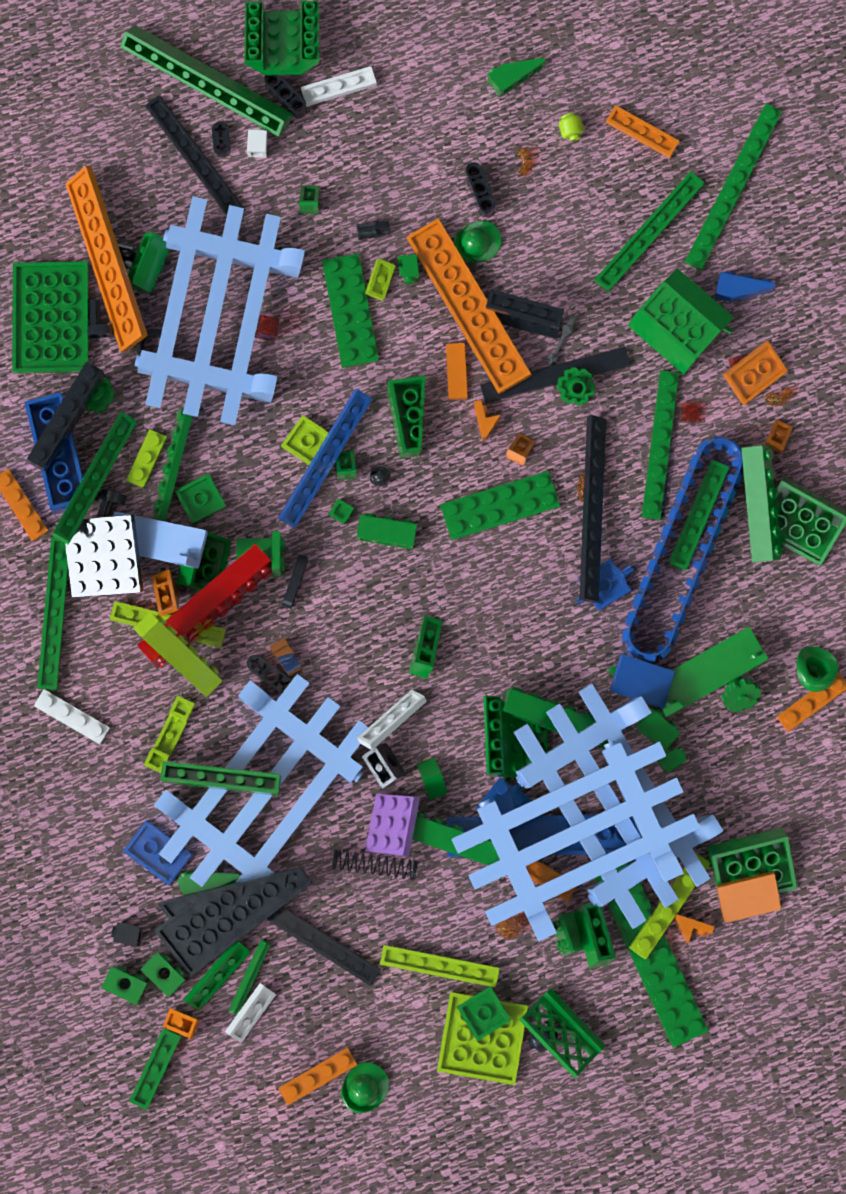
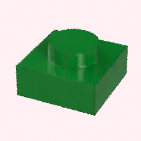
[328,499,354,525]

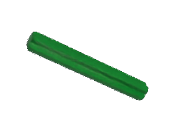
[229,940,271,1015]

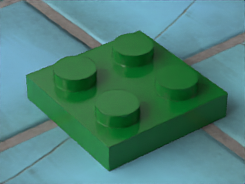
[175,473,226,525]
[457,986,511,1041]

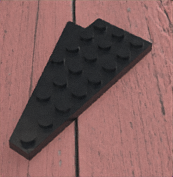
[154,867,313,977]

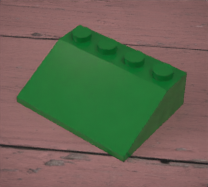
[775,476,846,566]
[707,827,797,894]

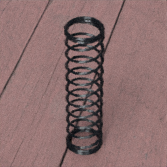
[332,849,418,881]

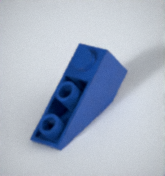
[714,271,776,302]

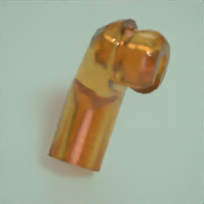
[765,387,793,406]

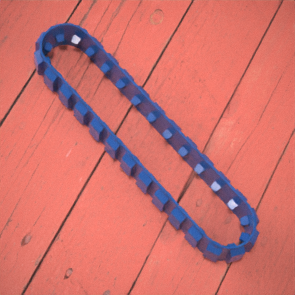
[622,436,743,664]

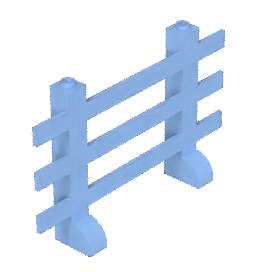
[135,196,305,425]
[154,674,369,887]
[514,684,723,929]
[452,740,700,942]

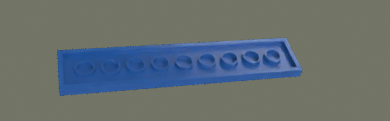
[447,815,642,857]

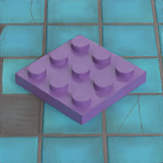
[365,794,420,857]

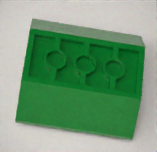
[244,1,319,75]
[627,268,734,375]
[483,695,548,778]

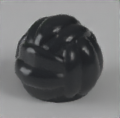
[370,466,390,486]

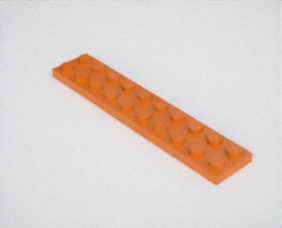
[65,166,148,352]
[406,218,532,394]

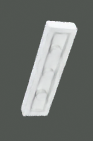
[301,66,377,106]
[34,690,110,745]
[357,690,427,750]

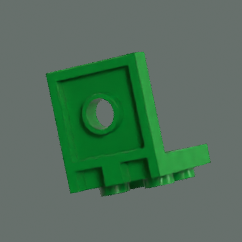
[236,531,286,577]

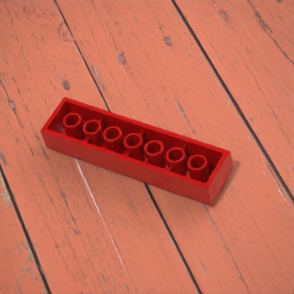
[137,544,273,669]

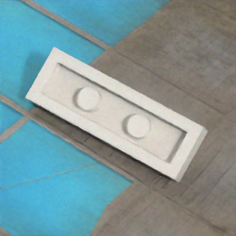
[225,983,276,1043]

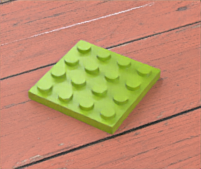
[437,992,528,1085]

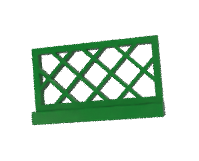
[519,988,606,1078]

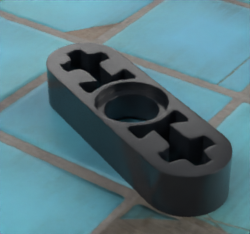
[282,554,309,609]
[247,655,292,694]

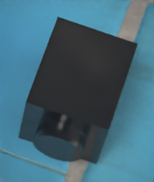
[111,922,142,947]

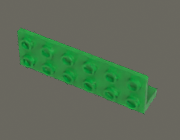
[662,627,769,717]

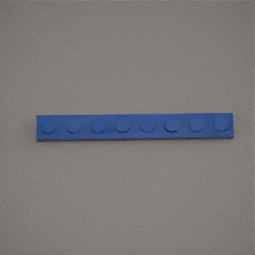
[278,389,372,529]

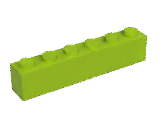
[133,612,223,697]

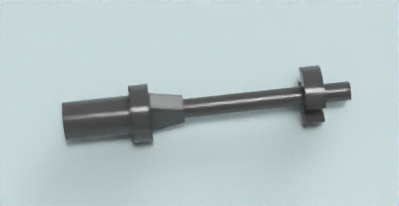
[547,315,578,366]

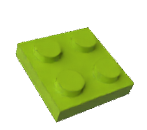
[281,415,329,465]

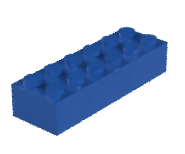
[24,392,84,514]

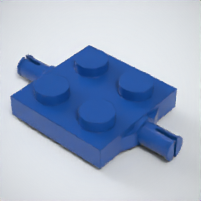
[575,559,634,612]
[477,777,531,815]

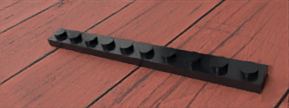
[579,415,606,603]

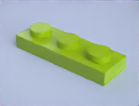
[126,429,167,489]

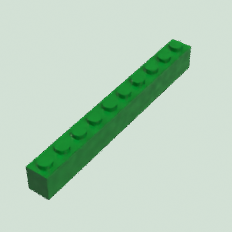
[120,25,293,137]

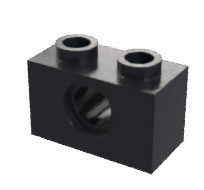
[362,743,407,789]

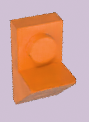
[474,400,501,442]
[764,419,793,454]
[506,433,535,465]
[674,914,714,944]
[163,1008,200,1039]

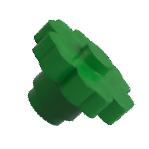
[556,367,596,406]
[85,377,115,414]
[721,677,761,712]

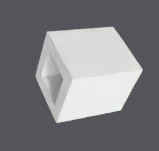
[247,128,268,158]

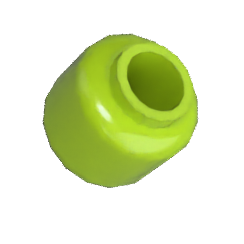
[558,112,585,142]

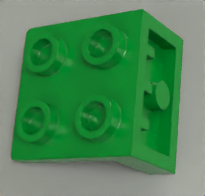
[551,911,584,956]

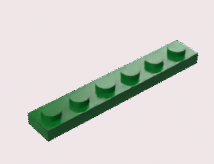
[668,460,729,571]

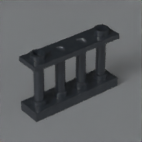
[486,289,564,340]

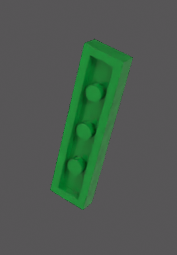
[183,941,250,1012]
[129,1028,182,1110]

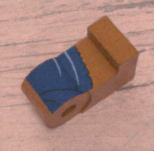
[269,638,302,677]

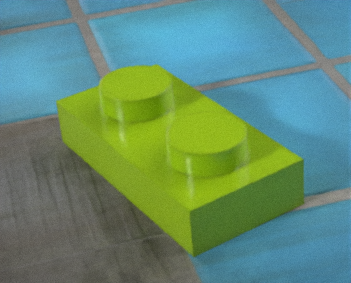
[365,258,395,301]

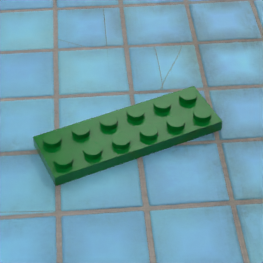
[322,253,379,368]
[440,471,560,541]

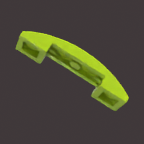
[144,696,195,773]

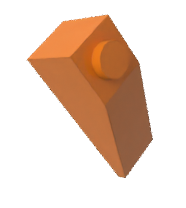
[151,570,180,616]

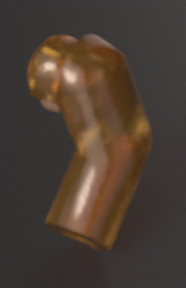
[517,148,533,177]
[576,473,585,502]

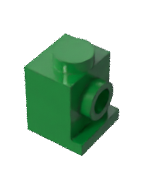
[398,254,419,285]
[657,746,687,774]

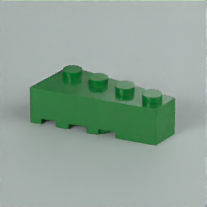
[386,375,426,459]

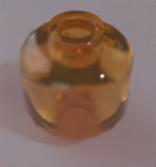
[495,914,522,939]

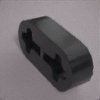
[212,121,230,158]

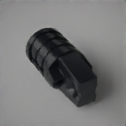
[356,221,391,240]

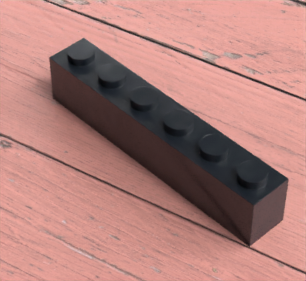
[27,361,106,473]

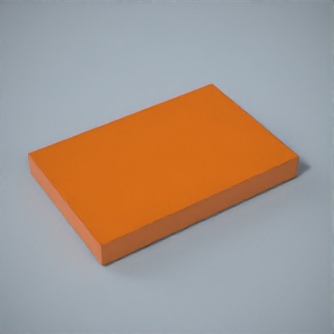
[722,341,788,405]
[716,871,781,923]

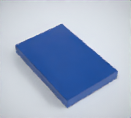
[609,654,675,708]
[123,820,193,886]

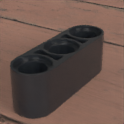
[264,75,307,118]
[465,162,495,217]

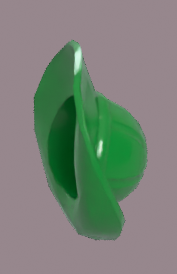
[454,221,501,263]
[797,646,839,692]
[341,1062,389,1113]

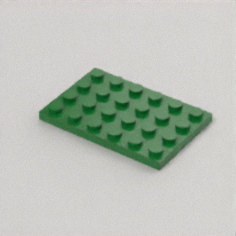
[12,261,89,374]

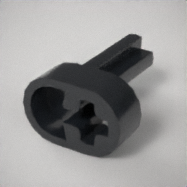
[87,299,113,338]
[97,489,127,518]

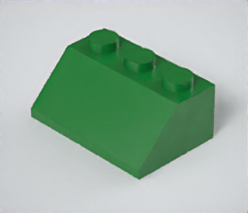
[176,532,231,592]

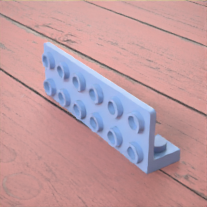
[113,512,208,569]

